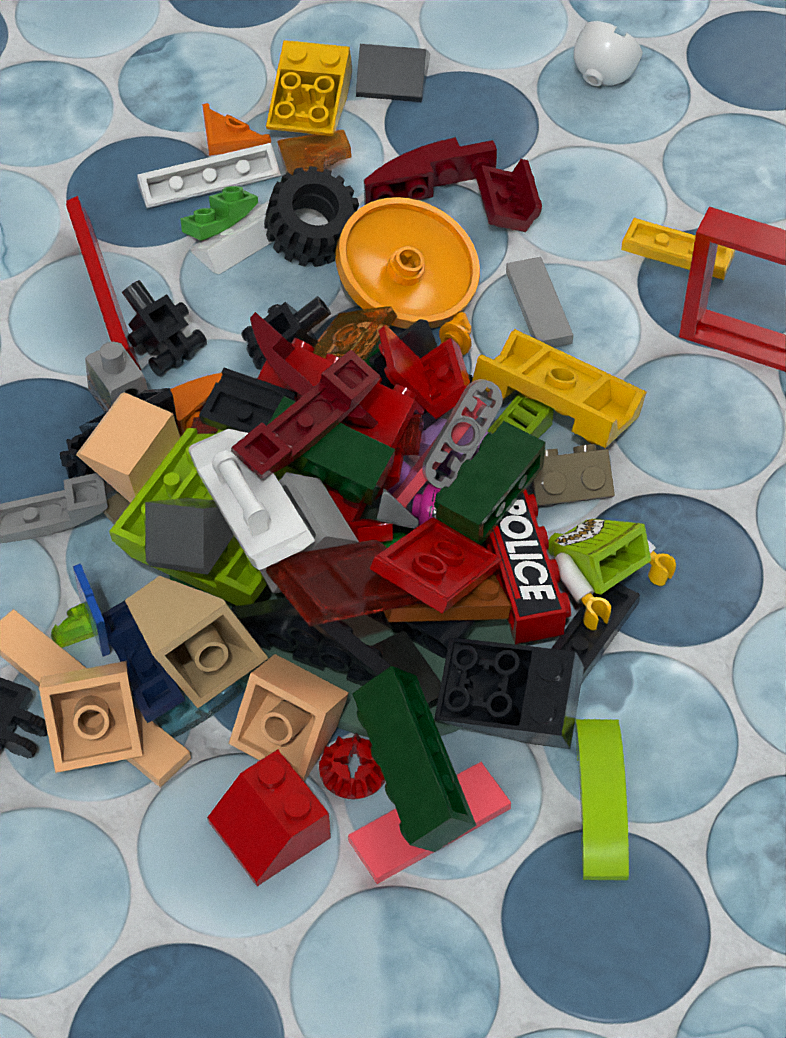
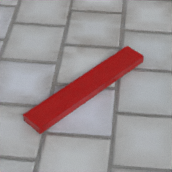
[66,196,141,370]

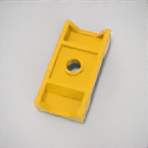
[472,329,647,448]

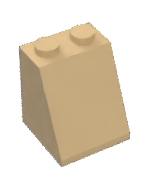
[125,576,268,708]

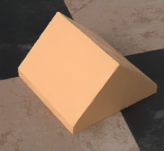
[76,392,180,503]

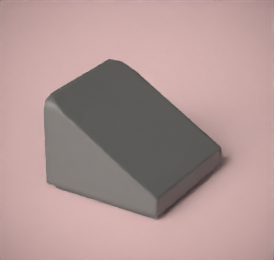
[377,489,419,529]

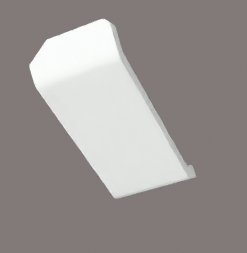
[188,429,315,570]

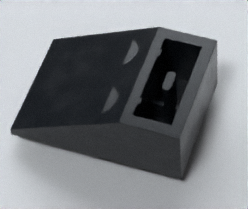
[434,637,584,749]

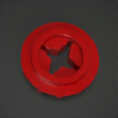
[319,733,385,799]

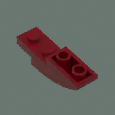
[363,137,497,205]

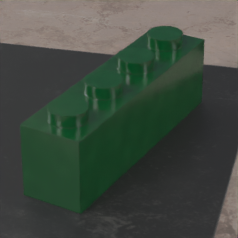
[352,666,476,852]

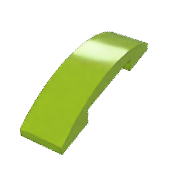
[575,719,629,880]

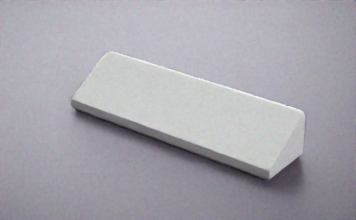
[137,143,281,209]
[191,201,320,274]

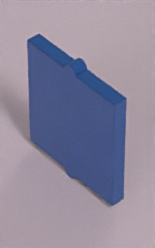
[73,563,110,657]

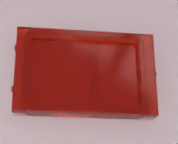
[266,540,424,626]

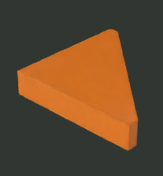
[202,103,271,156]

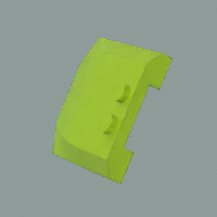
[109,428,327,606]

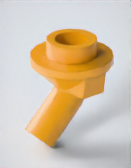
[439,312,472,355]

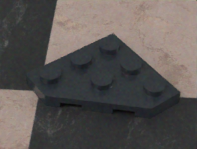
[231,594,391,686]

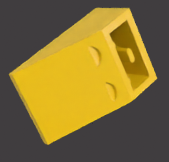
[266,40,353,136]

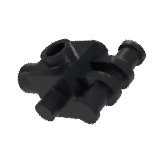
[122,280,207,375]
[241,296,331,370]

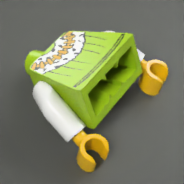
[548,519,676,630]

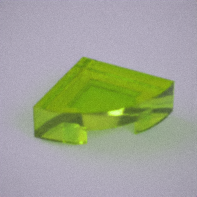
[51,603,94,648]

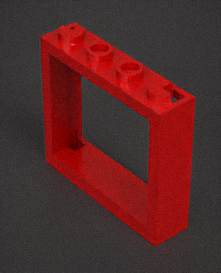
[679,207,786,372]

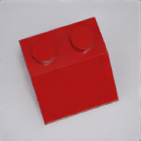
[207,749,331,886]

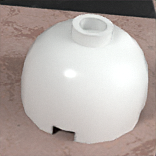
[574,21,643,86]

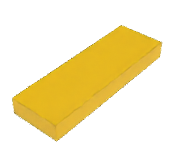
[621,218,735,280]

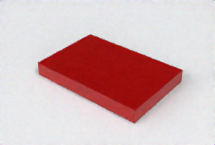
[370,517,502,614]

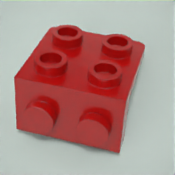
[378,325,470,419]

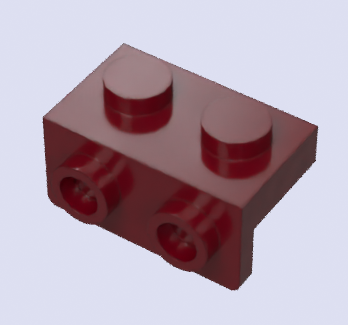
[476,159,542,232]

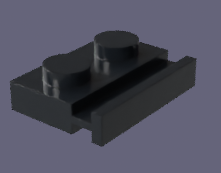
[199,367,298,433]

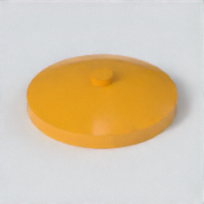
[335,197,480,329]

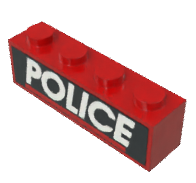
[484,490,571,644]

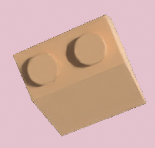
[228,654,349,781]
[39,661,143,773]

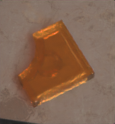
[277,129,352,175]

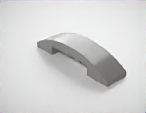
[0,473,108,543]

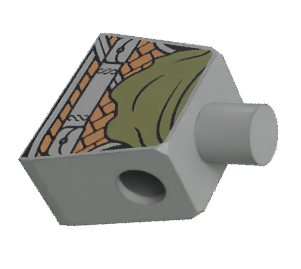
[85,342,148,412]

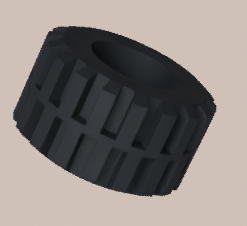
[264,166,359,267]

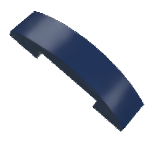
[102,599,186,723]

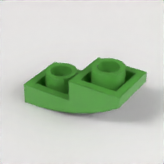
[180,186,258,241]

